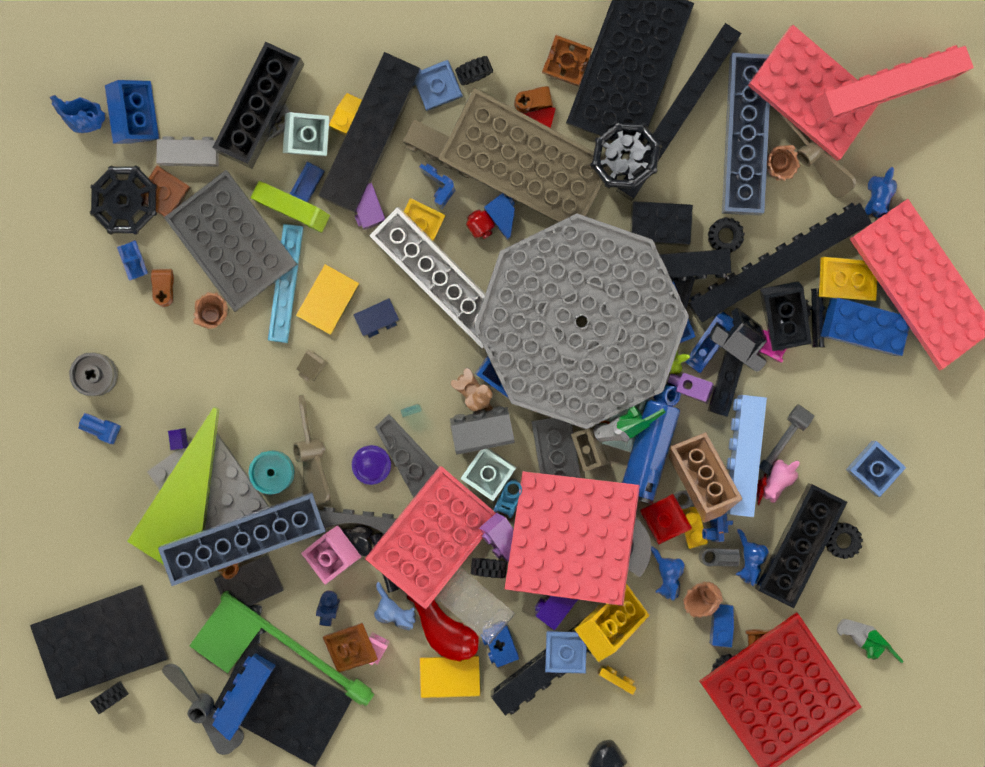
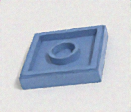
[416,60,463,111]
[545,631,587,674]

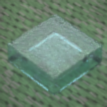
[401,404,422,417]

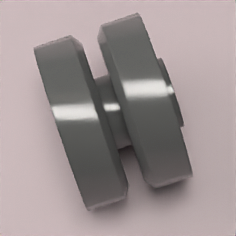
[69,352,118,396]

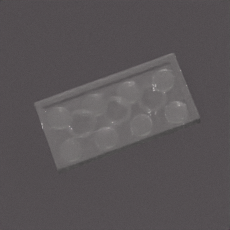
[435,567,515,645]

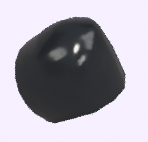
[587,739,627,767]

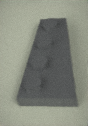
[375,414,439,498]

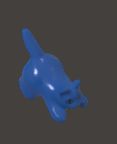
[865,167,897,218]
[736,529,769,586]
[651,546,685,601]

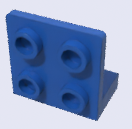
[419,164,455,210]

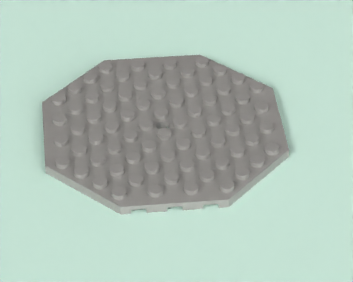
[474,214,689,429]

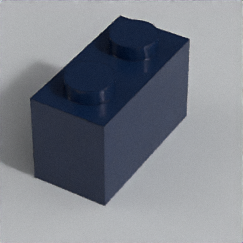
[353,298,400,338]

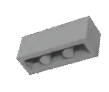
[156,136,219,167]

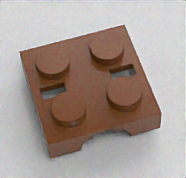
[542,35,593,87]

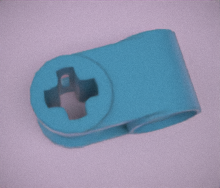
[493,479,522,519]

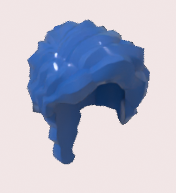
[50,95,106,133]

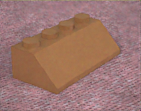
[669,432,742,523]

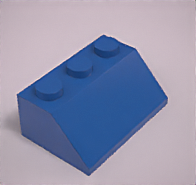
[105,80,159,144]

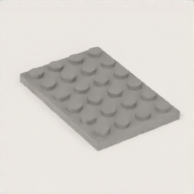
[147,433,269,530]

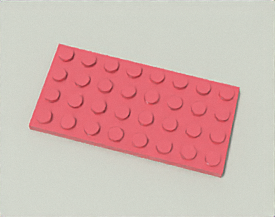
[850,199,985,371]

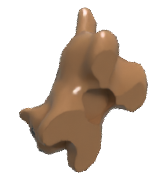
[451,368,493,411]

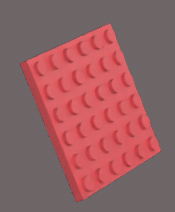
[505,471,640,606]

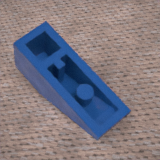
[685,311,734,373]

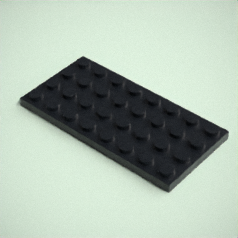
[566,0,694,143]

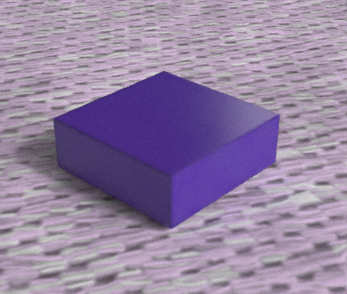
[168,428,188,450]

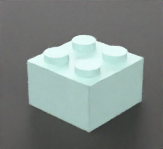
[283,112,329,156]
[461,448,517,501]

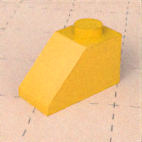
[329,93,362,136]

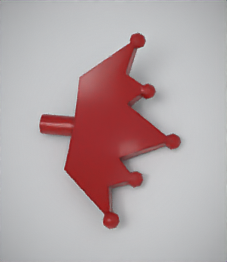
[756,473,767,505]

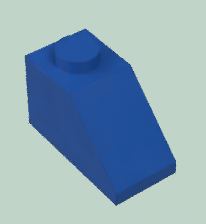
[484,193,515,241]
[709,604,734,648]

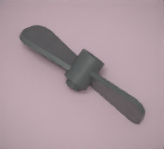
[162,664,244,755]

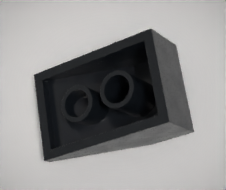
[760,281,812,351]

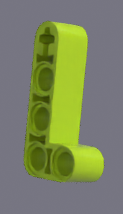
[250,181,330,233]

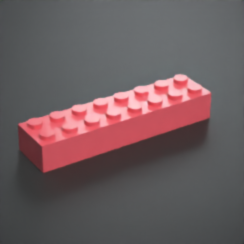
[810,45,974,125]

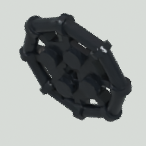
[590,121,662,190]
[89,165,158,235]

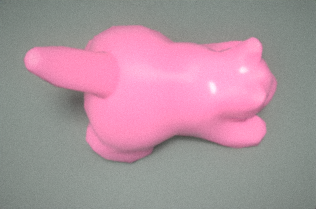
[763,460,800,503]

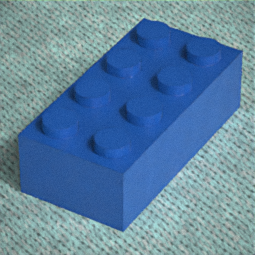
[821,298,910,356]

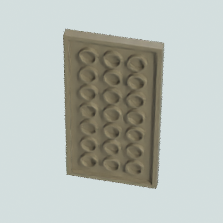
[438,88,610,222]

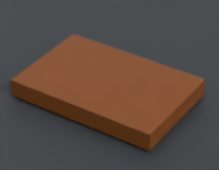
[323,623,378,673]

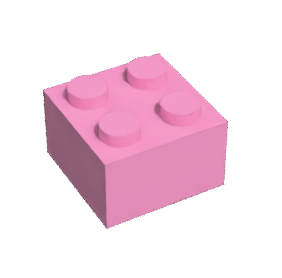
[301,525,361,585]

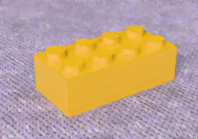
[575,583,650,662]

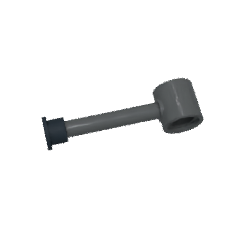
[759,404,815,475]

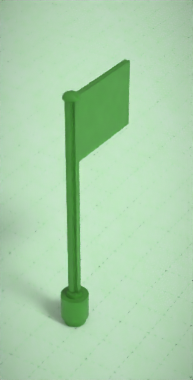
[189,591,375,707]

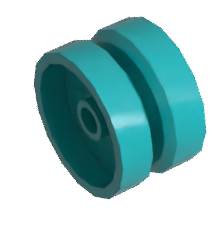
[248,450,295,495]

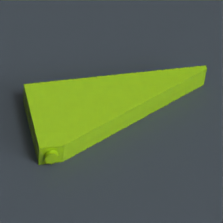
[127,407,220,565]

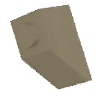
[296,349,328,382]

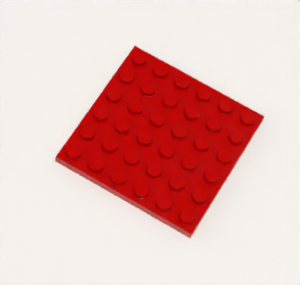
[699,612,862,767]

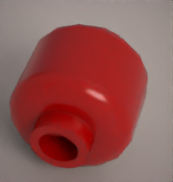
[466,209,495,239]

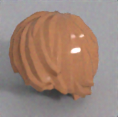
[767,145,800,181]
[193,292,228,329]
[683,581,723,618]

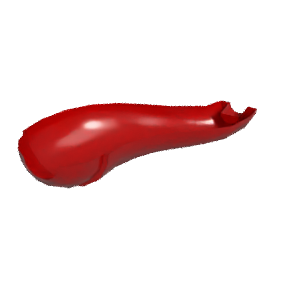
[407,595,479,662]

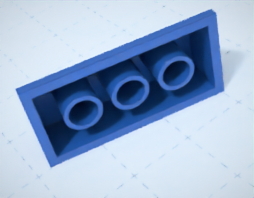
[212,653,276,741]

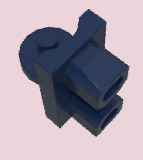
[316,591,340,627]

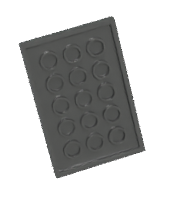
[164,170,298,312]

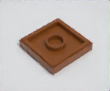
[142,165,191,217]

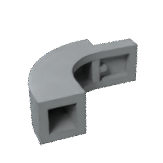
[628,518,651,577]

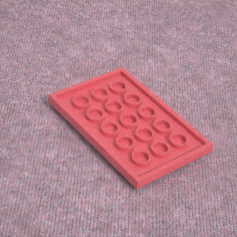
[748,25,878,161]
[365,466,496,609]

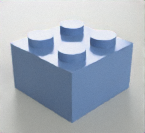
[846,441,906,497]

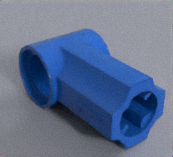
[78,413,121,445]

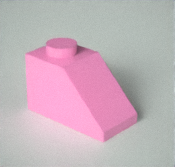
[369,632,390,665]

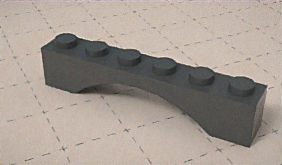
[319,507,397,534]

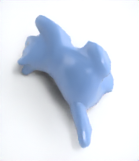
[374,582,416,631]

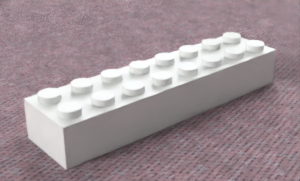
[369,207,485,348]

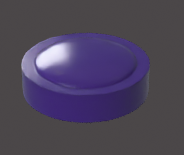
[352,445,391,485]

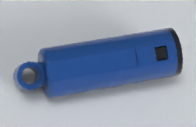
[622,384,681,504]

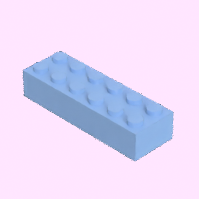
[726,395,767,517]

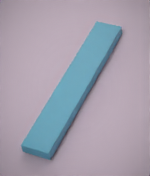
[268,224,304,343]

